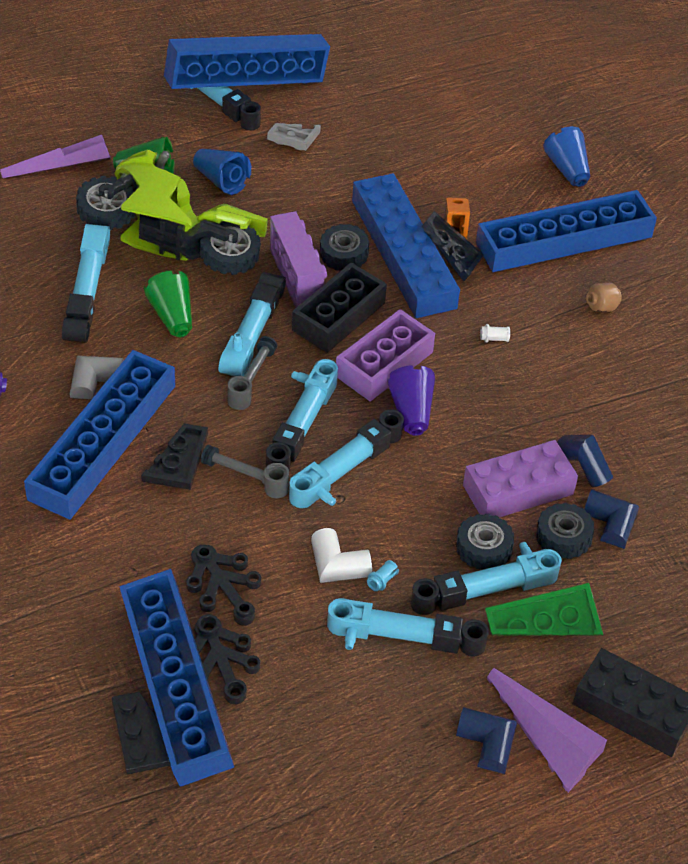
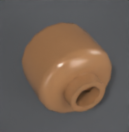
[586,282,622,312]

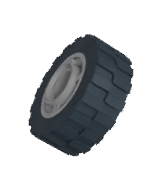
[456,514,514,570]

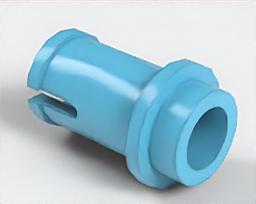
[367,560,399,591]

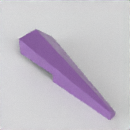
[0,135,111,178]
[487,668,607,793]

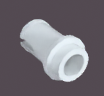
[480,324,510,343]

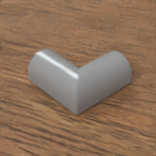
[70,356,124,399]

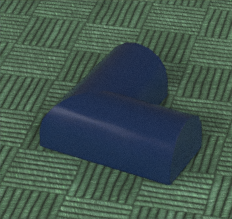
[557,435,613,487]
[585,489,639,549]
[456,707,517,774]

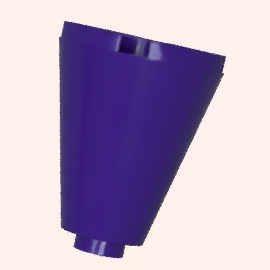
[387,365,435,436]

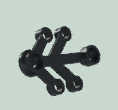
[186,544,262,626]
[195,614,260,705]

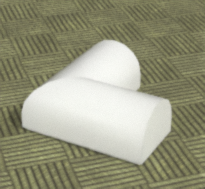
[311,528,372,583]

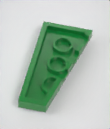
[485,583,603,636]

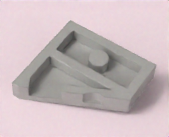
[267,123,321,151]

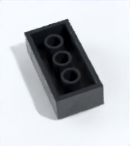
[292,263,387,353]
[572,648,688,757]

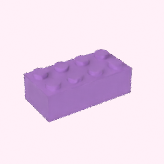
[270,211,327,308]
[336,309,435,402]
[463,440,578,518]

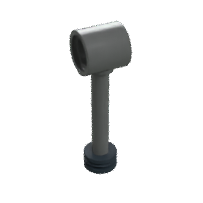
[227,336,278,410]
[201,445,289,498]

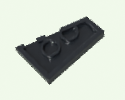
[421,211,484,281]
[141,423,208,490]
[112,692,171,775]

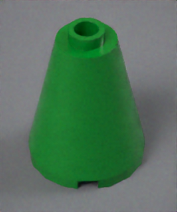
[113,137,175,174]
[143,271,192,337]

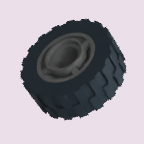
[320,224,369,271]
[536,503,595,559]

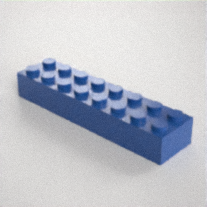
[164,34,330,89]
[352,173,460,319]
[476,190,657,272]
[24,350,175,520]
[119,569,234,787]

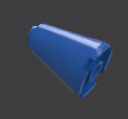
[543,126,590,187]
[193,148,251,195]

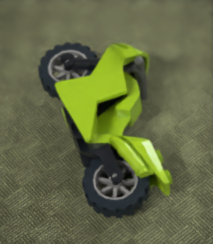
[76,150,268,275]

